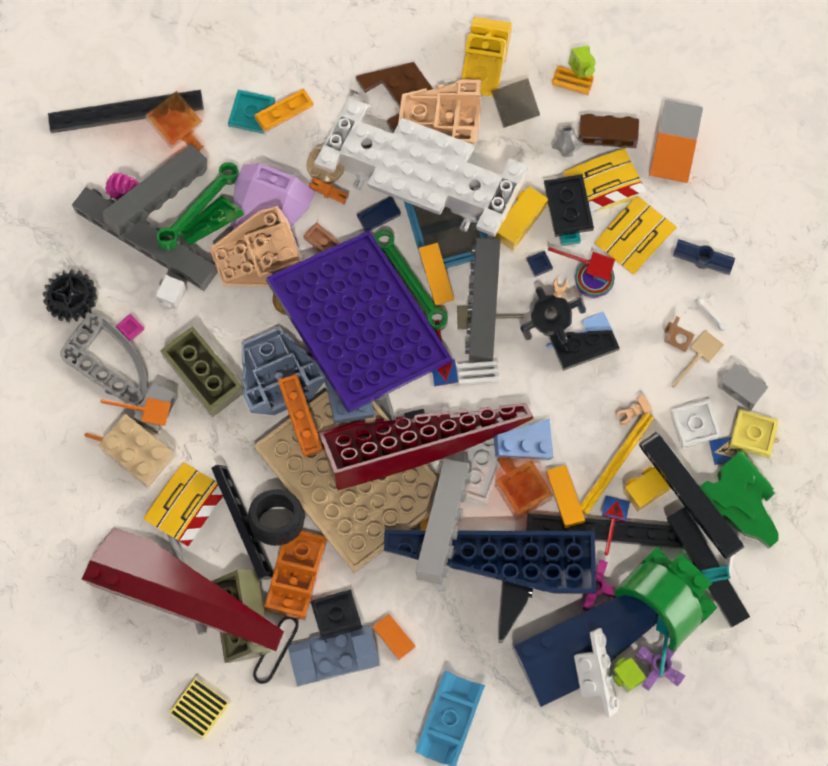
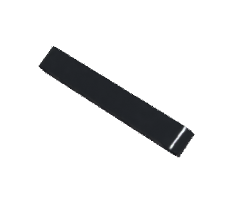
[639,432,744,560]

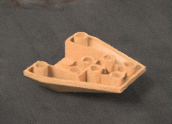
[209,205,302,287]

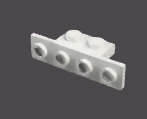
[574,628,618,717]

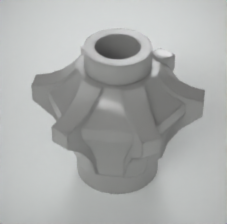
[552,126,583,157]

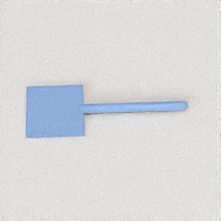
[546,312,614,349]

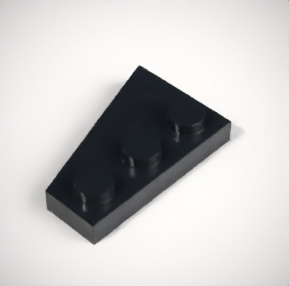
[548,330,620,371]

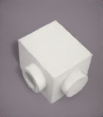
[155,275,186,310]

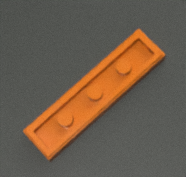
[278,374,323,458]

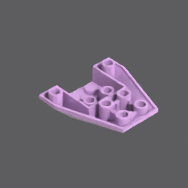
[230,163,315,232]

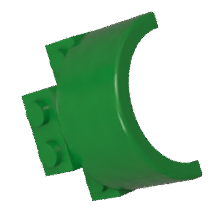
[613,547,718,652]

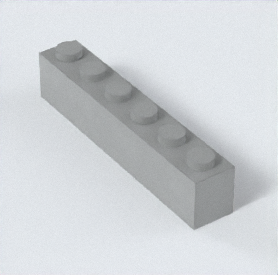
[416,459,472,585]

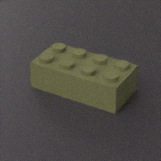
[160,326,243,418]

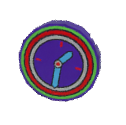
[575,260,615,298]

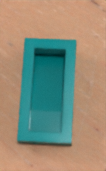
[702,565,731,582]

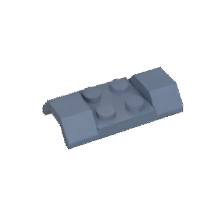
[288,624,380,687]

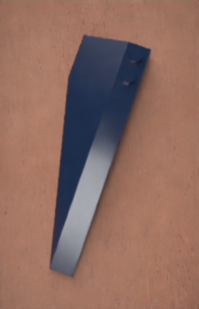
[384,530,596,594]
[512,563,693,707]

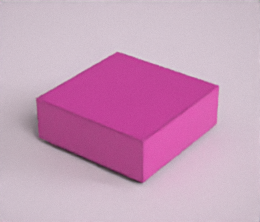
[116,314,145,342]

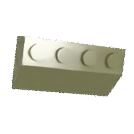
[212,570,271,663]

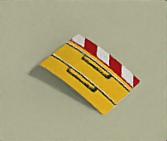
[563,149,646,212]
[144,463,223,546]

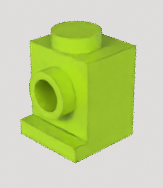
[568,45,596,78]

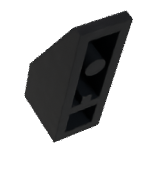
[498,581,533,643]

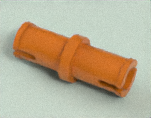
[309,177,349,205]

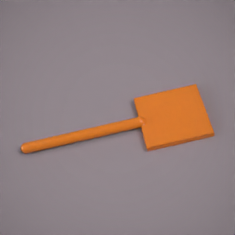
[100,398,171,426]

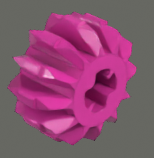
[105,173,139,200]

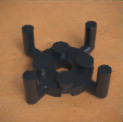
[520,287,586,351]

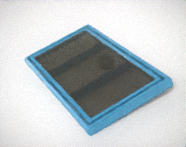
[404,188,489,272]

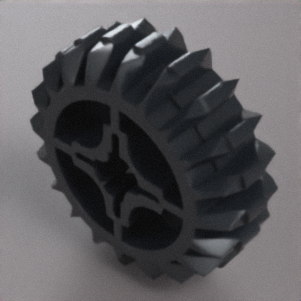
[43,269,98,323]

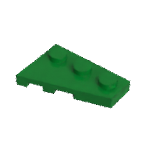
[179,196,244,245]

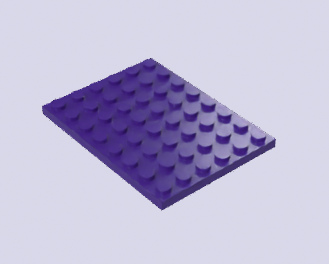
[266,231,452,413]

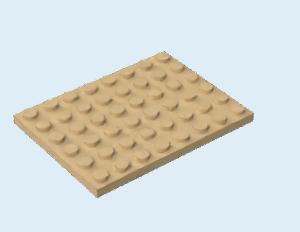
[253,391,439,574]

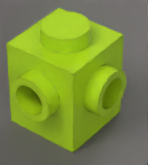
[612,657,646,693]

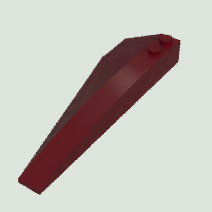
[318,403,533,491]

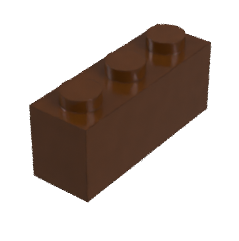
[578,114,639,148]

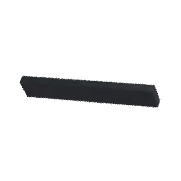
[211,464,274,580]
[666,507,750,628]

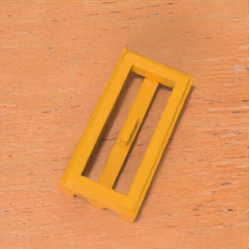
[552,66,594,95]

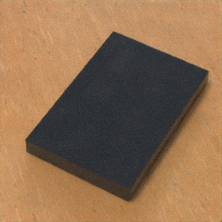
[544,174,594,237]

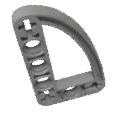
[60,313,148,406]

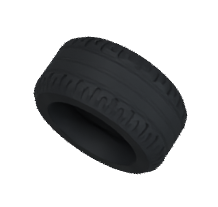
[248,489,304,546]

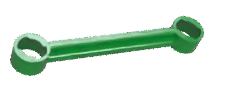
[157,162,238,251]
[374,230,448,331]

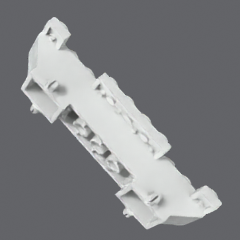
[314,98,528,237]

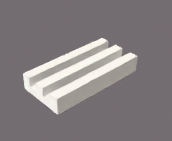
[457,361,499,386]

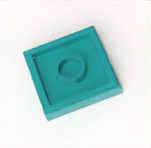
[228,90,275,135]

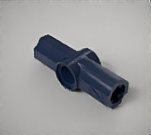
[673,239,735,275]

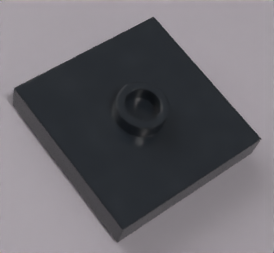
[310,589,362,640]

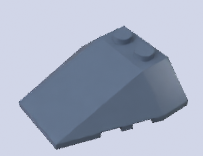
[241,327,326,415]

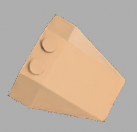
[398,80,481,145]

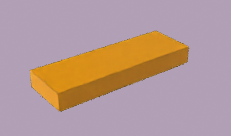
[254,88,314,133]
[418,243,454,306]
[546,465,585,528]

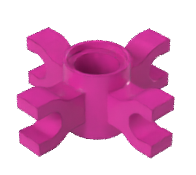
[583,560,617,611]

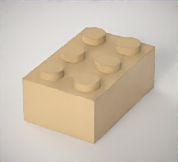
[98,414,175,488]

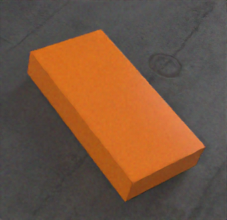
[373,614,416,661]

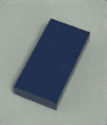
[357,197,401,232]

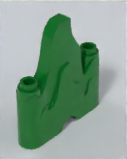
[700,451,779,549]

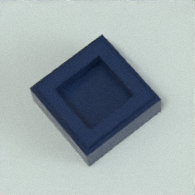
[526,251,553,277]

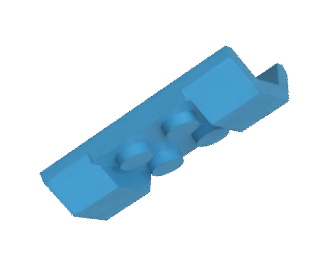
[415,670,485,766]

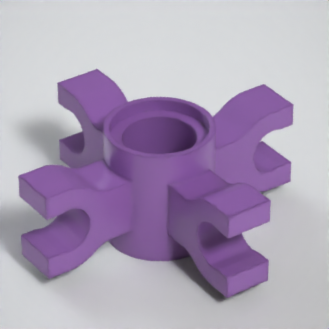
[635,646,685,691]

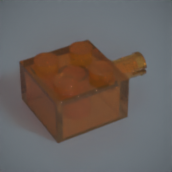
[146,91,204,151]
[495,457,553,521]

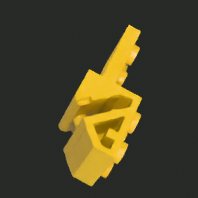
[461,17,513,98]

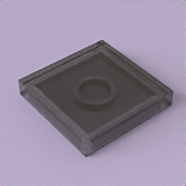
[491,78,540,128]

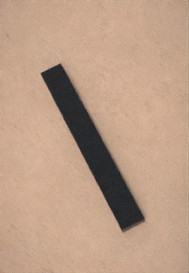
[48,89,204,133]
[526,513,684,549]

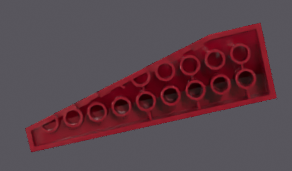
[82,527,284,652]

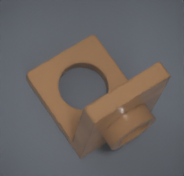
[664,316,695,352]

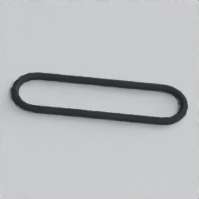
[253,616,299,684]

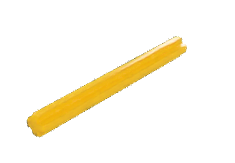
[580,413,654,515]

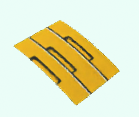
[595,196,677,275]

